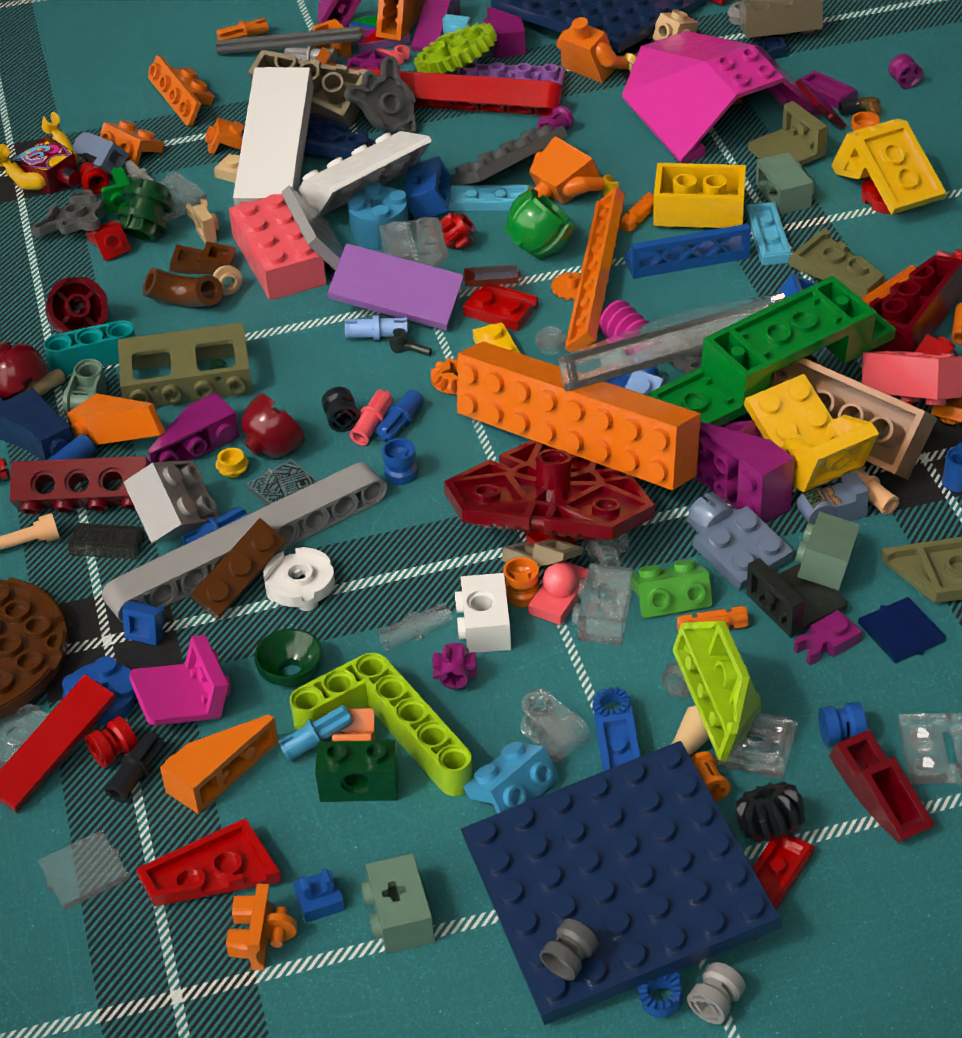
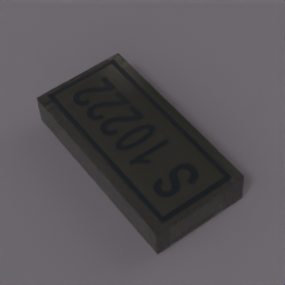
[67,523,145,559]

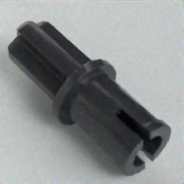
[105,732,164,803]

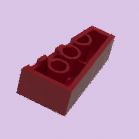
[869,255,962,352]

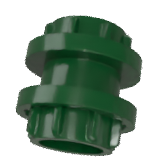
[117,179,174,241]

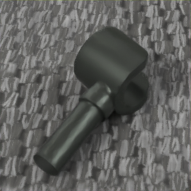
[388,328,432,356]

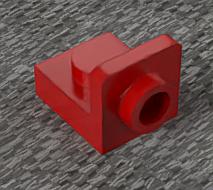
[86,221,131,261]

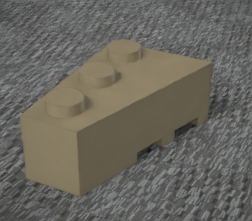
[740,0,823,38]

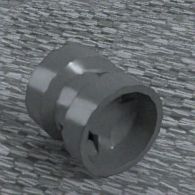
[539,918,599,981]

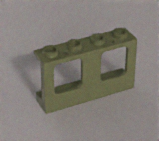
[118,322,253,407]

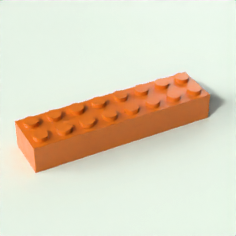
[457,341,701,490]

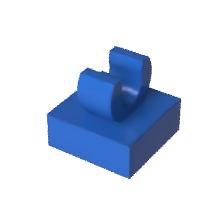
[122,601,165,646]
[292,869,345,923]

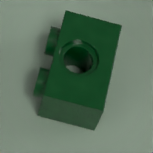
[315,740,399,802]

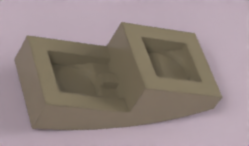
[501,538,583,566]

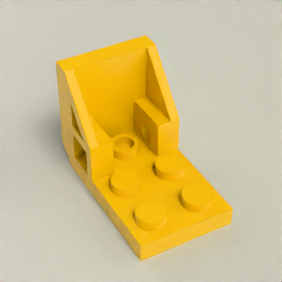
[831,118,946,215]
[743,374,879,492]

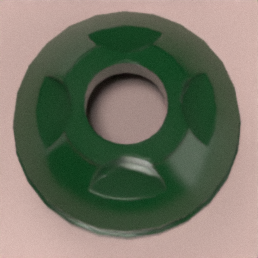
[254,629,322,687]

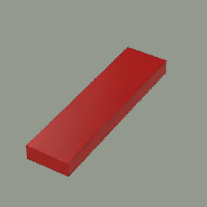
[0,675,116,813]

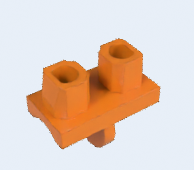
[226,884,297,970]

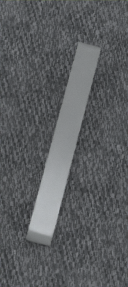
[102,462,387,623]

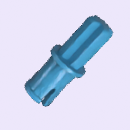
[278,705,354,762]

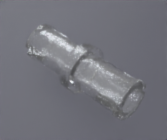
[378,602,452,651]

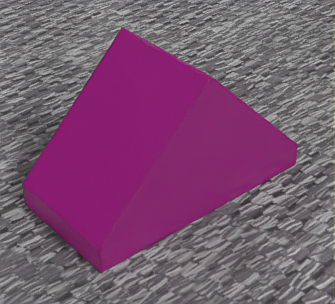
[318,0,362,28]

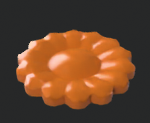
[551,272,580,301]

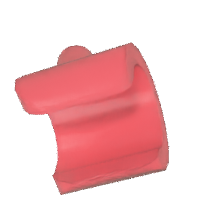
[376,45,410,65]

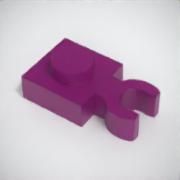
[794,610,862,665]

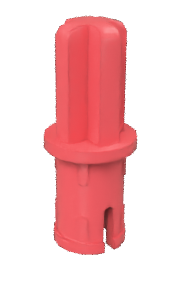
[349,389,393,446]

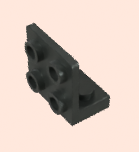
[746,558,848,638]

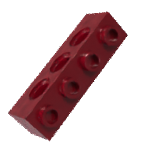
[10,456,151,514]

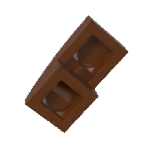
[169,241,236,274]

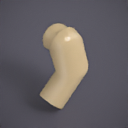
[18,369,65,397]

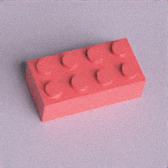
[228,193,327,301]

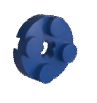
[62,656,136,726]

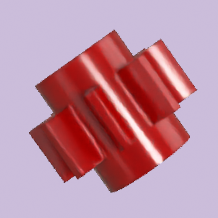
[438,213,475,250]

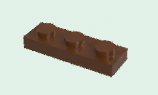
[190,518,287,620]

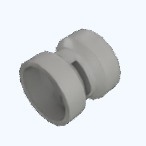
[687,962,746,1024]

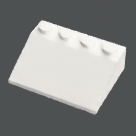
[298,131,432,216]

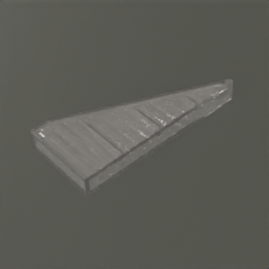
[558,292,785,392]

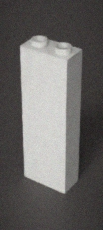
[233,67,314,206]

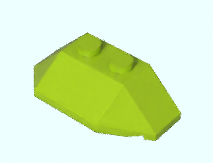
[672,621,761,761]

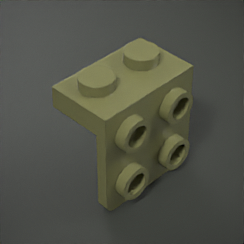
[748,101,828,165]

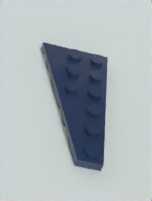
[242,113,376,160]

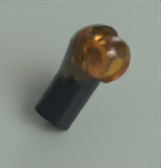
[838,96,882,116]

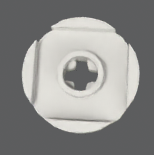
[263,547,335,611]

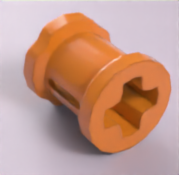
[691,751,731,803]

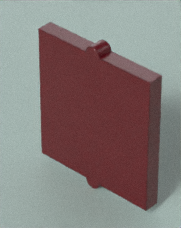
[795,79,847,129]

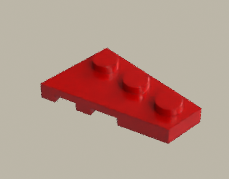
[136,818,282,907]

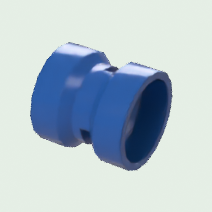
[382,438,417,485]
[818,702,867,746]

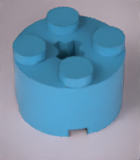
[348,182,409,249]

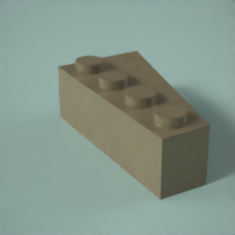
[248,49,369,130]

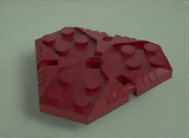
[444,440,655,541]

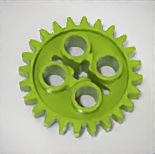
[414,22,497,74]

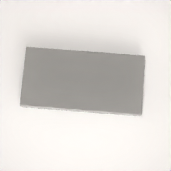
[282,185,343,271]

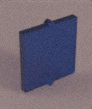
[858,597,947,664]

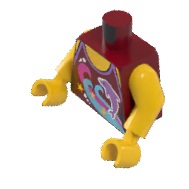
[0,112,81,194]

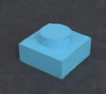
[442,14,471,35]

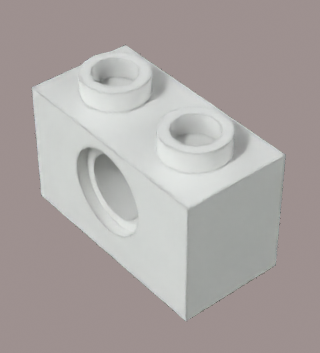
[455,573,511,653]

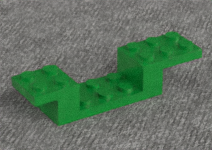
[647,276,896,426]

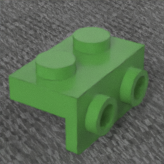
[629,559,712,618]

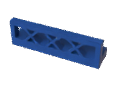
[625,224,751,279]

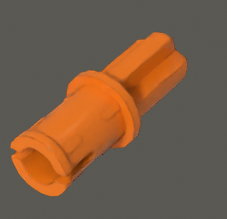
[217,17,269,40]

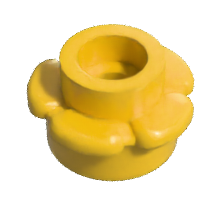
[215,448,248,478]

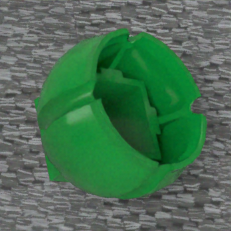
[503,187,576,261]

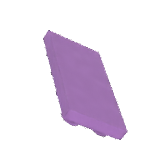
[456,62,565,95]
[328,243,464,330]

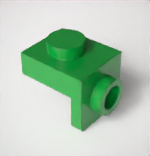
[101,167,133,214]

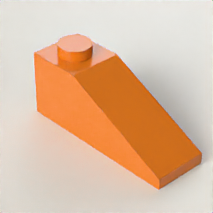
[67,393,165,445]
[160,714,278,814]

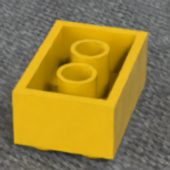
[653,163,746,229]

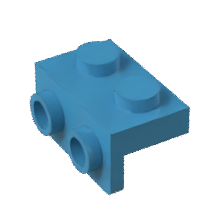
[463,741,559,814]

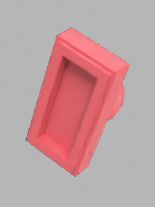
[528,561,593,625]

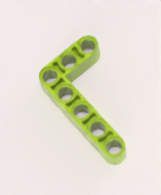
[290,653,473,796]

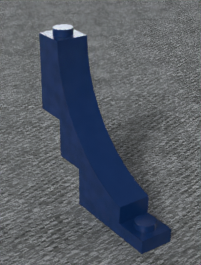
[0,388,73,461]

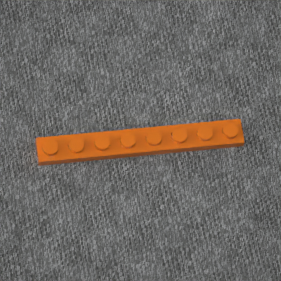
[565,187,625,355]

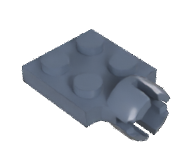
[686,492,794,591]

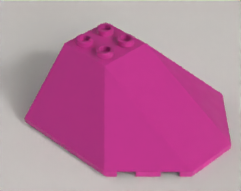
[622,31,821,163]

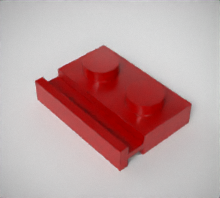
[463,281,538,332]

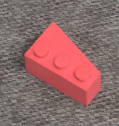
[862,351,962,405]

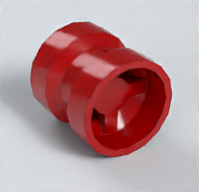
[85,716,138,768]

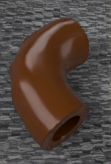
[142,267,223,308]

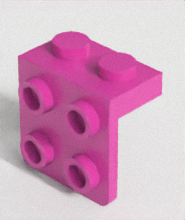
[129,635,231,725]

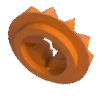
[431,357,458,394]

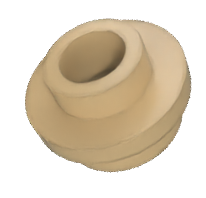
[213,265,242,295]

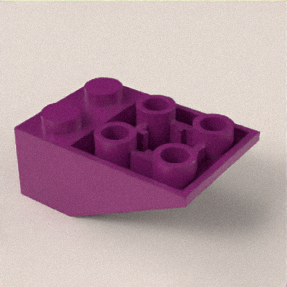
[695,421,794,523]

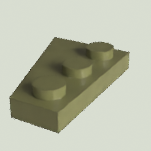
[789,227,884,298]

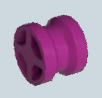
[888,54,923,89]

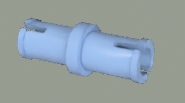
[345,315,408,340]

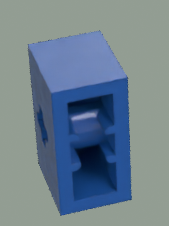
[405,156,452,222]

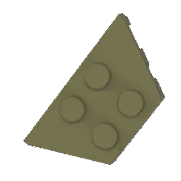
[881,537,962,603]

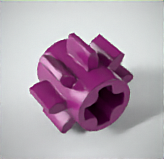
[432,643,477,689]

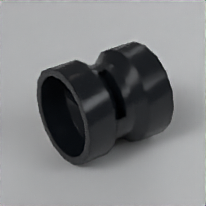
[321,387,360,432]

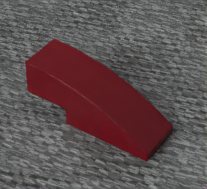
[829,729,935,843]

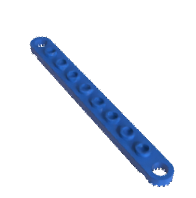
[592,687,683,1018]

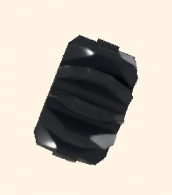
[735,781,806,842]

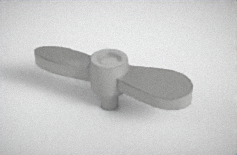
[124,160,154,181]

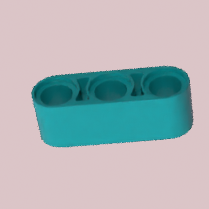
[44,320,136,376]

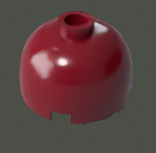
[45,276,108,334]
[0,341,50,399]
[241,393,306,458]

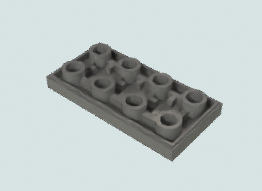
[451,124,568,185]

